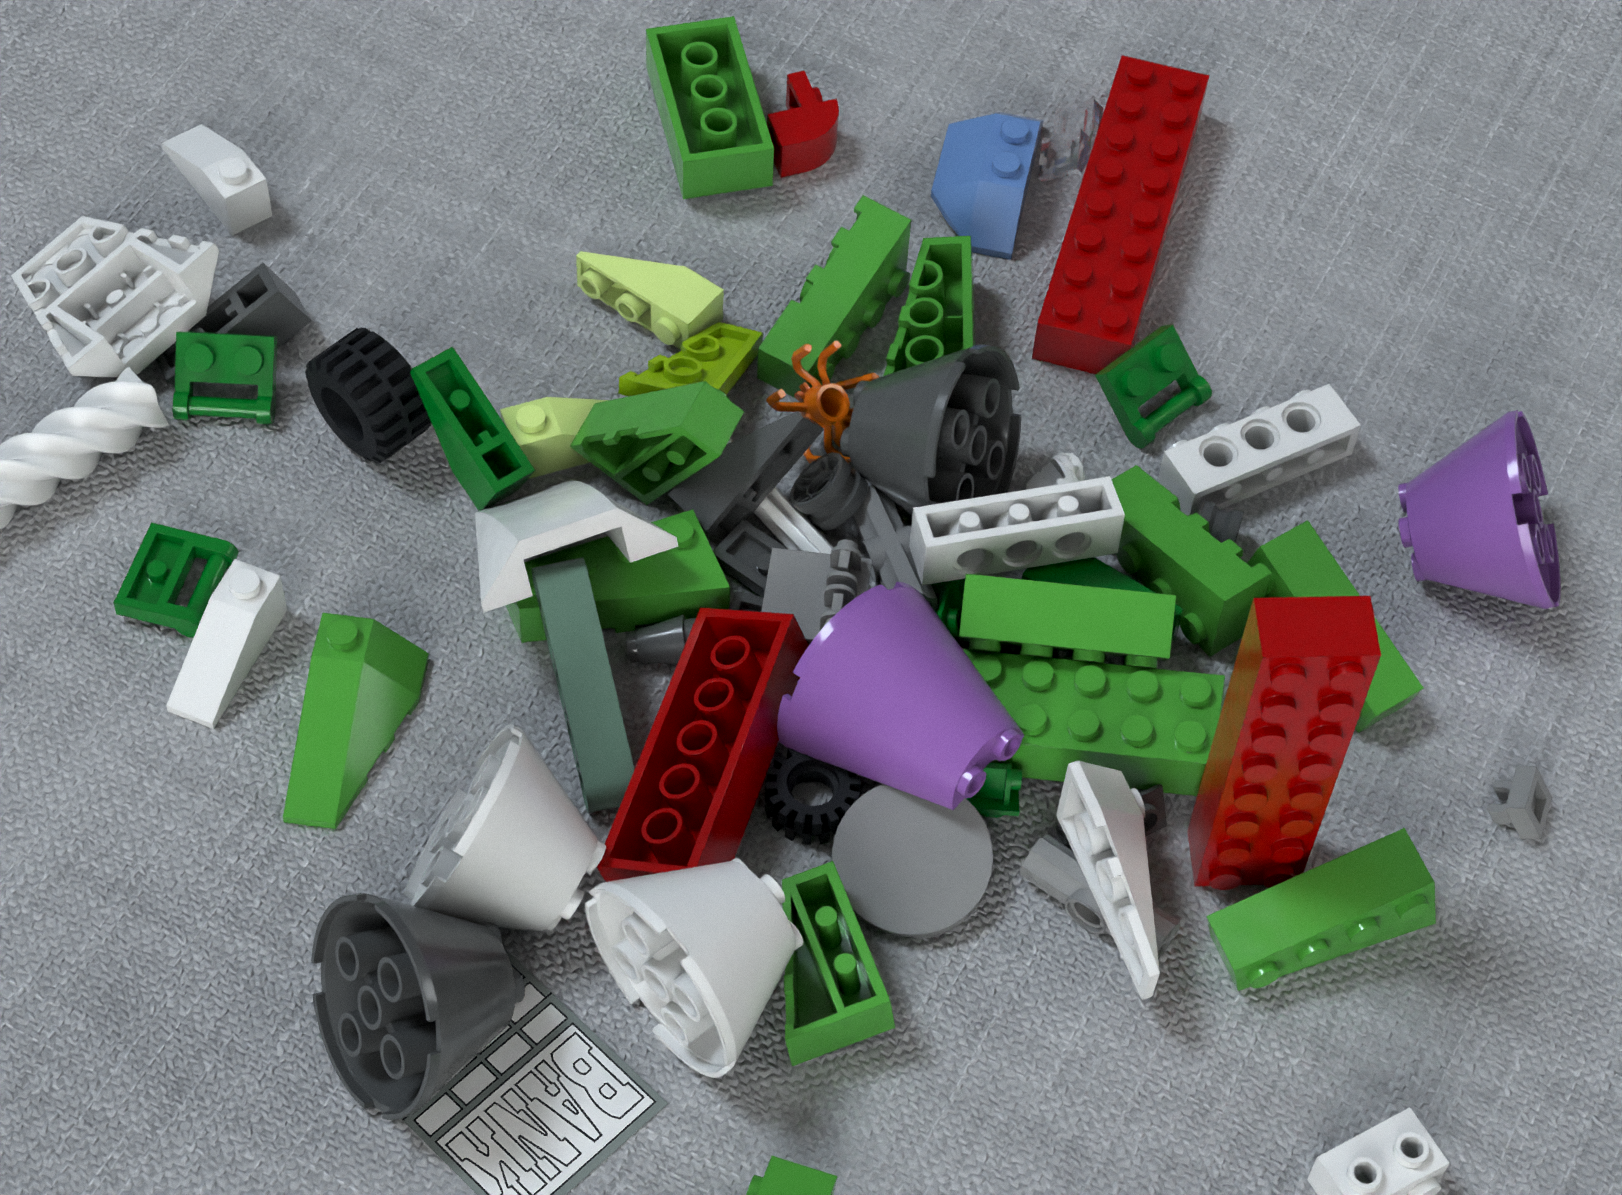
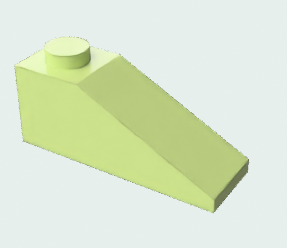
[500,397,608,479]

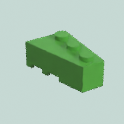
[570,381,744,505]
[782,861,895,1066]

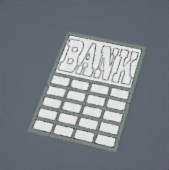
[317,948,668,1195]

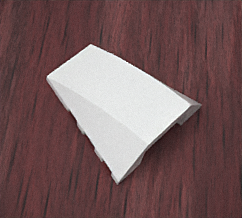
[11,216,219,377]
[475,481,678,613]

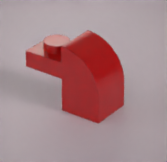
[767,71,839,178]

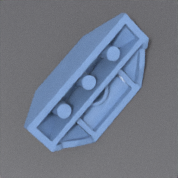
[931,112,1044,260]

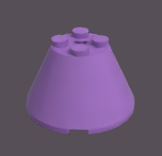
[1398,410,1561,610]

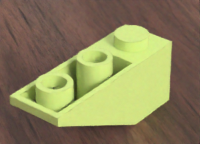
[576,251,724,350]

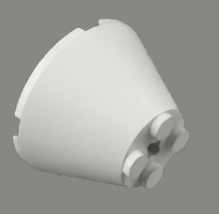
[403,724,606,932]
[585,858,803,1078]

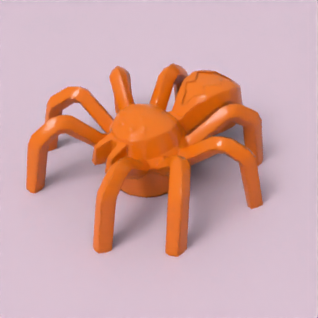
[766,340,879,464]

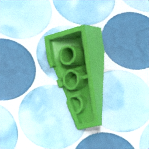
[283,613,429,829]

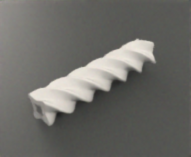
[0,367,169,530]

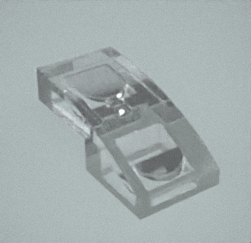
[1037,99,1103,182]

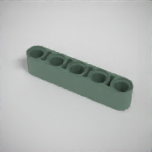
[532,557,635,813]

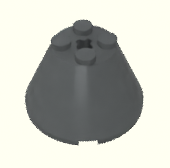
[840,344,1021,515]
[311,893,525,1120]

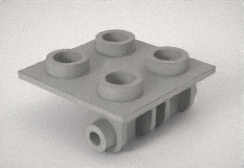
[761,539,873,642]

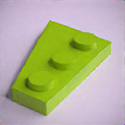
[618,322,763,396]

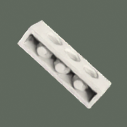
[1158,384,1361,516]
[909,476,1125,585]

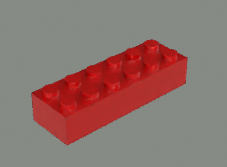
[597,608,809,882]

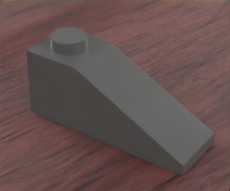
[156,262,312,386]
[668,411,824,540]

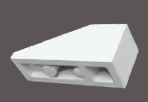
[161,124,272,236]
[166,559,287,729]

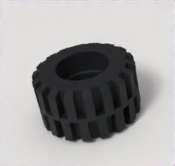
[305,327,432,463]

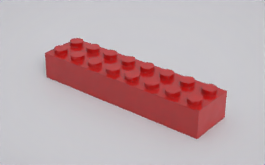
[1032,55,1210,374]
[1188,596,1381,890]

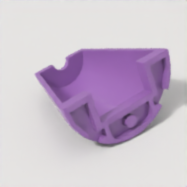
[777,581,1024,810]

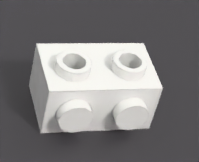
[1307,1107,1449,1195]

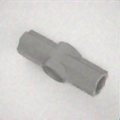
[851,485,939,611]
[1019,834,1181,959]

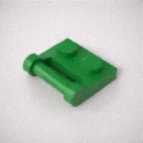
[1095,325,1212,449]
[172,331,278,425]
[113,522,239,638]

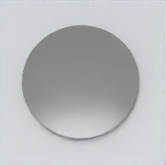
[832,784,993,939]

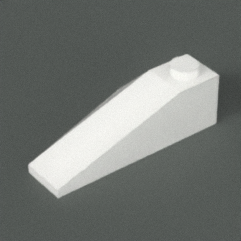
[1056,761,1160,1000]

